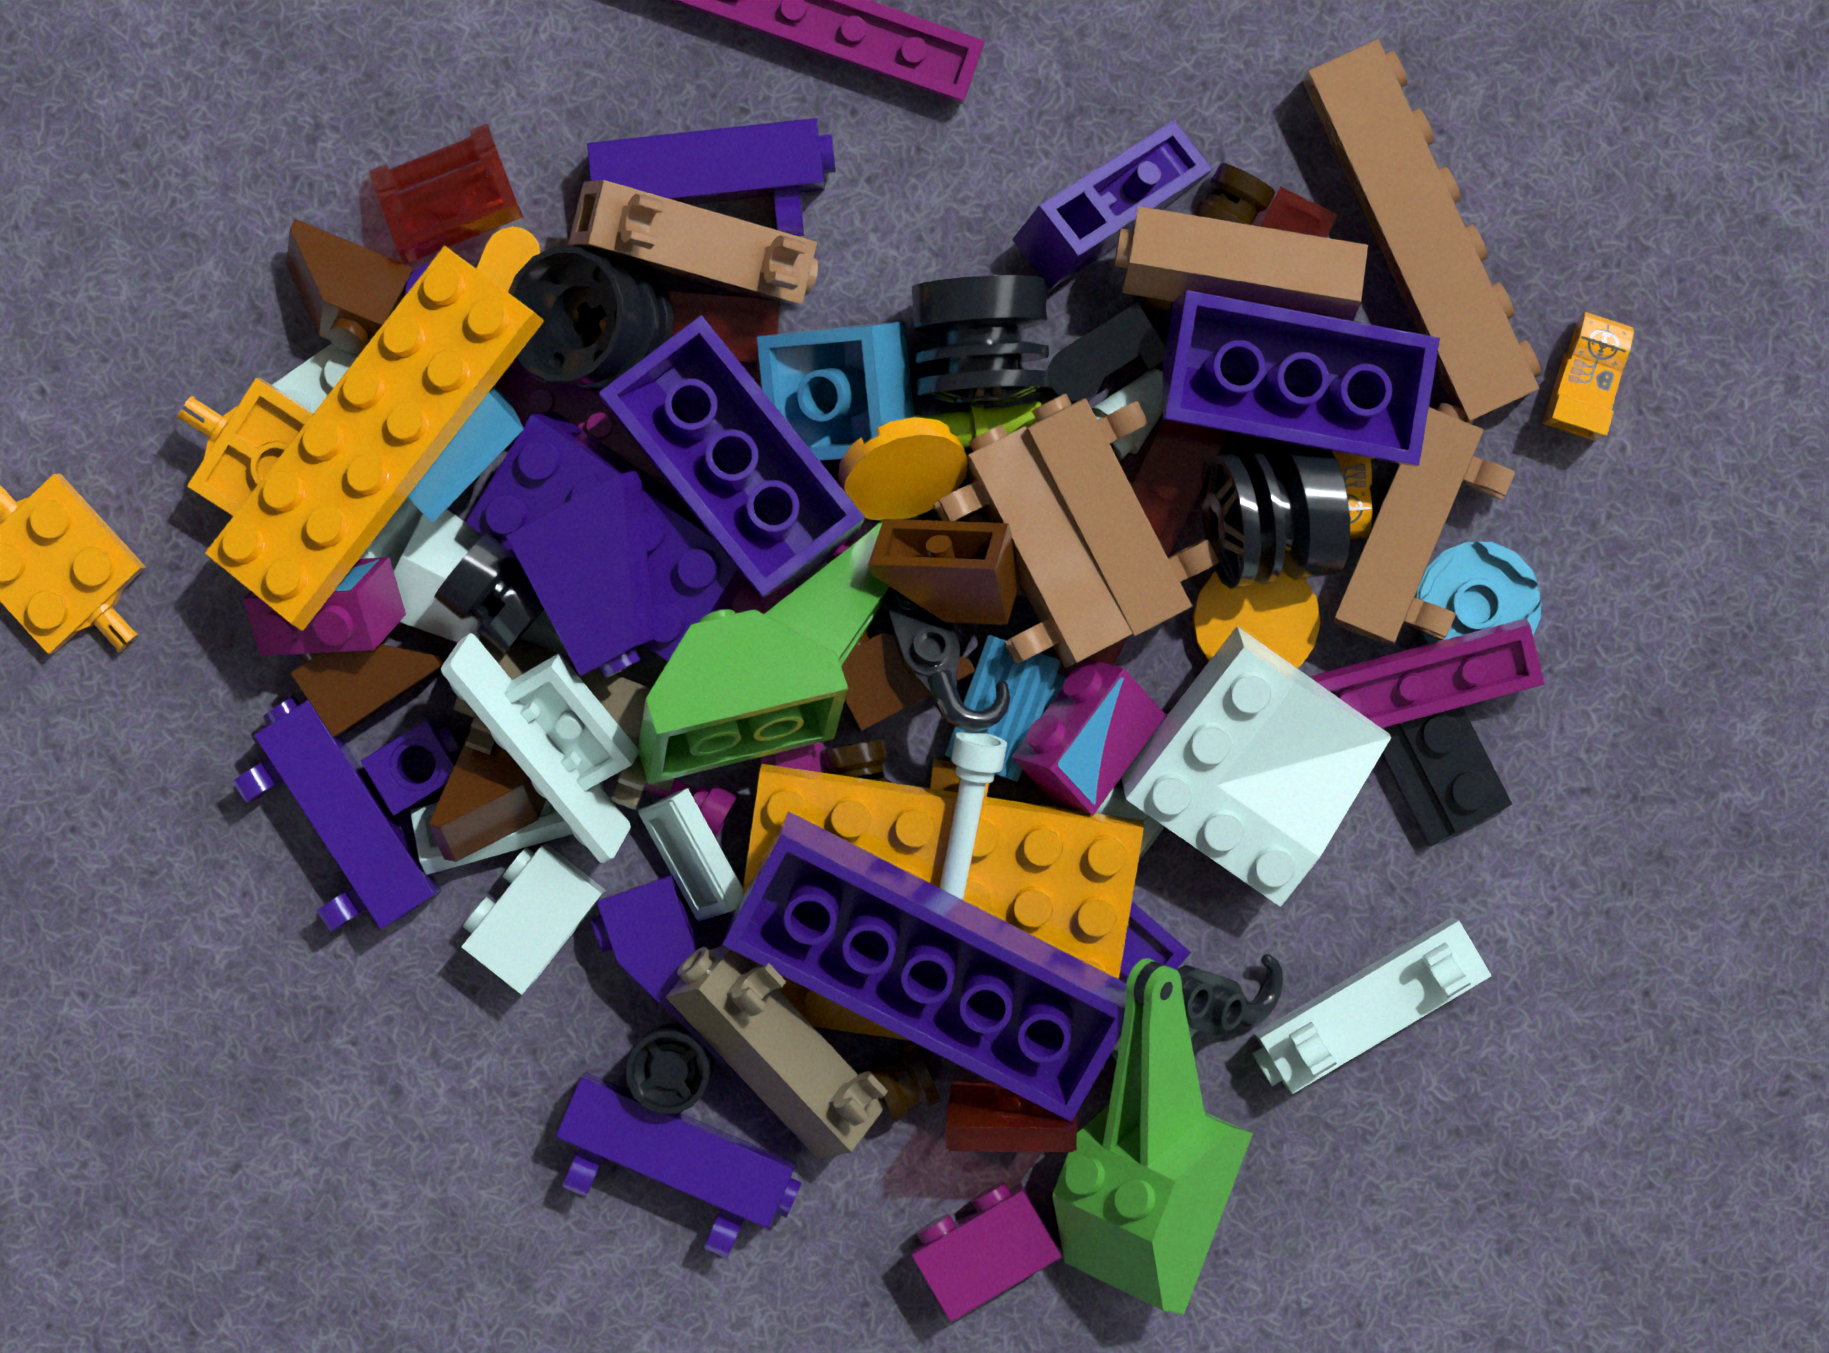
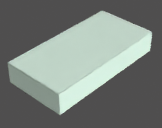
[638,788,743,921]

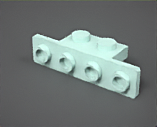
[441,633,640,863]

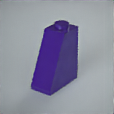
[506,470,654,678]

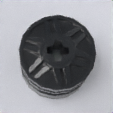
[508,247,674,391]
[912,275,1051,405]
[1201,444,1351,589]

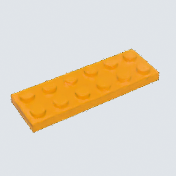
[205,245,544,631]

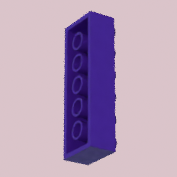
[722,811,1127,1122]

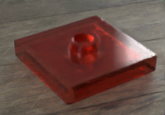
[946,1081,1078,1152]

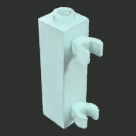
[1252,917,1492,1094]

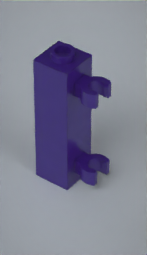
[587,118,836,236]
[232,696,442,932]
[556,1072,802,1258]

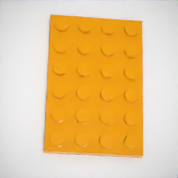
[742,764,1144,1069]

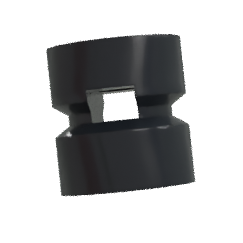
[434,532,544,655]
[626,1024,713,1114]

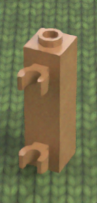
[568,180,818,305]
[1114,206,1368,322]
[1026,393,1219,636]
[1333,403,1515,648]
[933,425,1133,669]

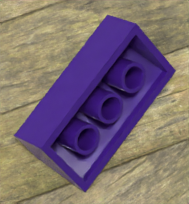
[1163,290,1440,467]
[598,315,865,599]

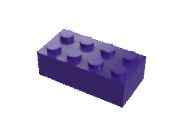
[466,411,746,661]

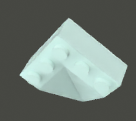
[1121,626,1391,907]

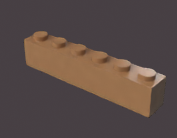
[1302,39,1541,422]

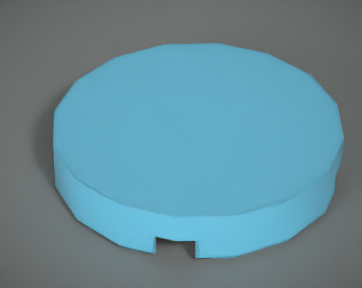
[1414,542,1541,644]

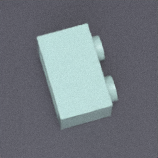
[462,844,606,995]

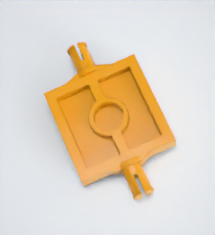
[177,378,314,516]
[0,474,147,654]

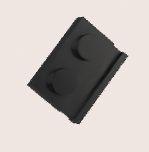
[1381,706,1513,846]

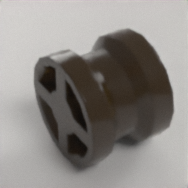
[868,1044,941,1123]

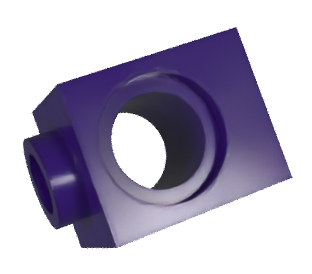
[360,720,463,816]

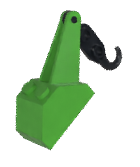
[638,519,1011,784]
[1052,954,1283,1315]

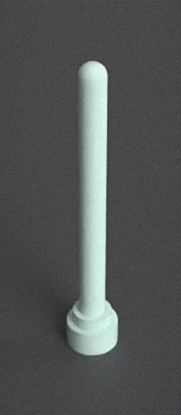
[939,731,1007,900]

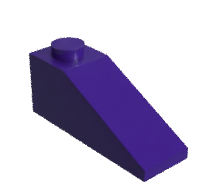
[1012,120,1213,289]
[591,874,725,1063]

